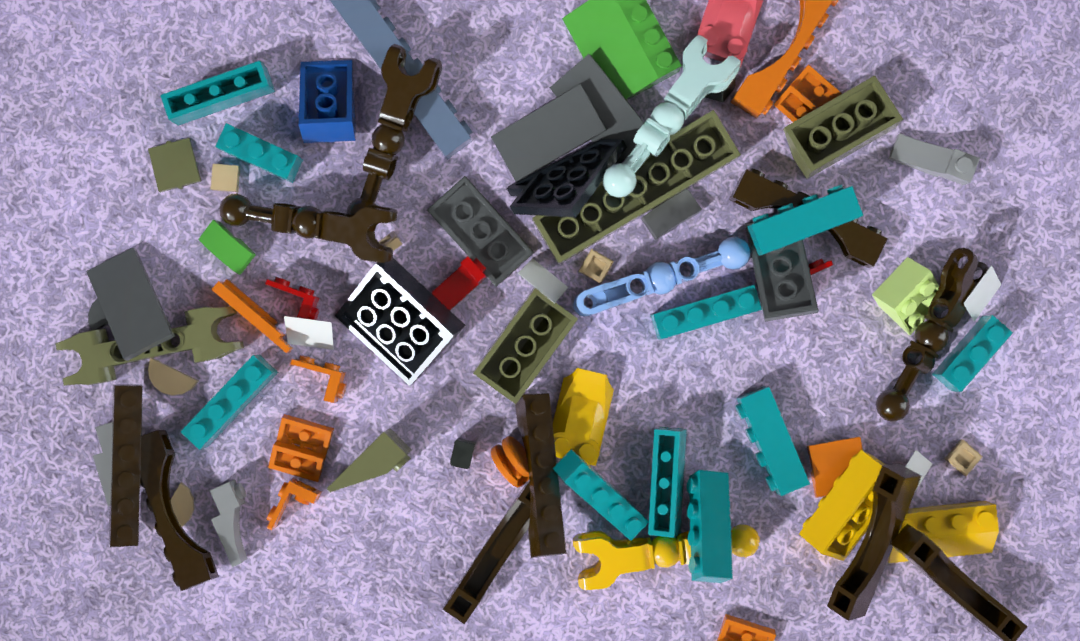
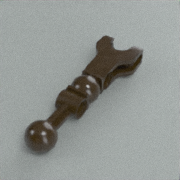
[347,44,442,215]
[219,193,398,263]
[875,248,989,422]

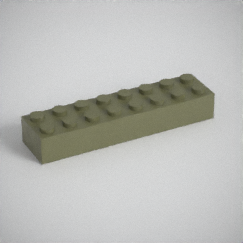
[532,110,741,265]

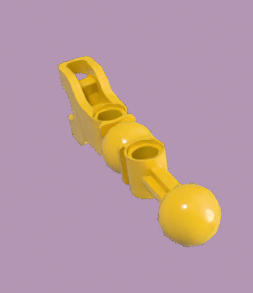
[573,524,760,590]

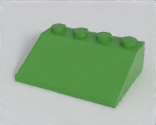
[562,0,682,100]

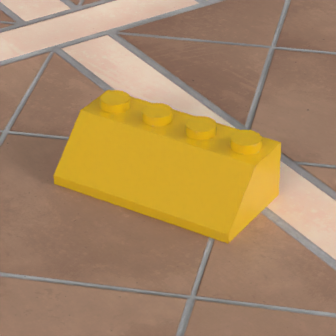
[799,450,886,561]
[888,501,999,563]

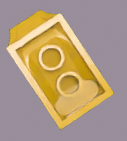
[553,368,614,466]

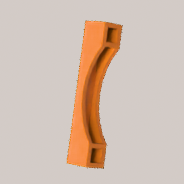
[731,0,839,118]

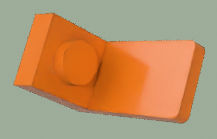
[267,478,322,530]

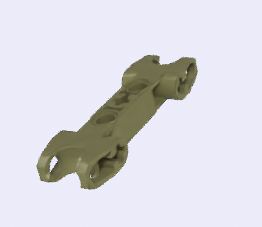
[55,306,244,386]

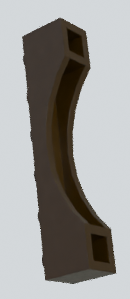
[729,168,888,268]
[109,384,143,547]
[515,393,567,558]
[140,430,219,591]
[827,463,921,621]
[442,480,530,625]
[890,524,1028,641]

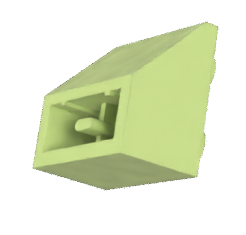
[872,257,939,335]

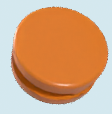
[491,436,529,488]

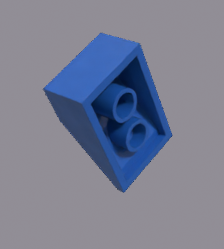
[299,60,356,143]

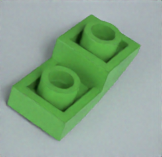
[198,219,256,275]

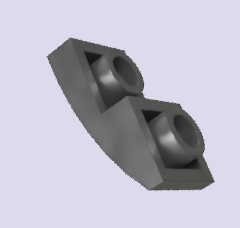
[641,189,702,240]

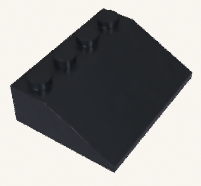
[335,258,466,386]

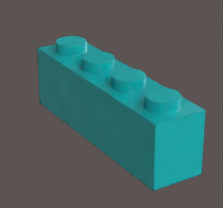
[160,61,275,126]
[747,184,863,256]
[651,285,762,340]
[181,355,278,450]
[735,386,810,496]
[648,427,687,538]
[553,449,649,541]
[686,470,733,583]

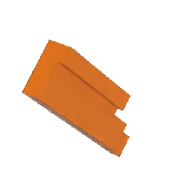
[211,279,293,353]

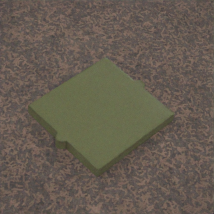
[148,138,202,193]

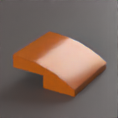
[773,64,842,122]
[268,414,334,482]
[807,437,863,498]
[717,614,776,641]

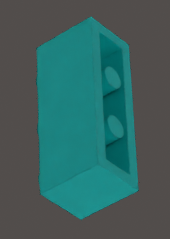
[215,123,303,183]
[932,315,1013,392]

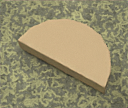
[148,358,199,395]
[154,482,195,528]

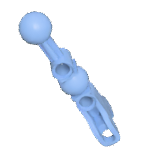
[573,237,750,317]

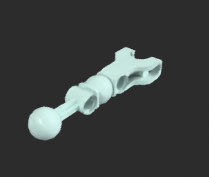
[603,35,741,198]

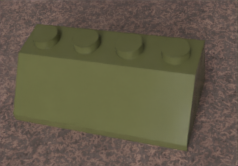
[783,75,903,179]
[473,288,578,404]

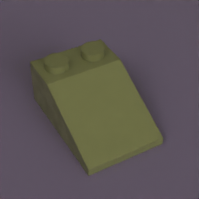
[326,428,412,492]

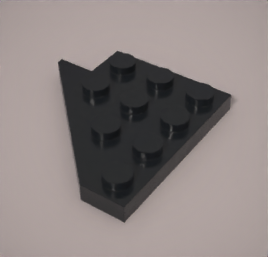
[507,139,627,217]

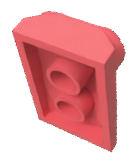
[697,0,763,67]

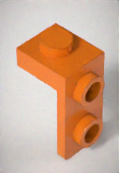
[290,355,347,403]

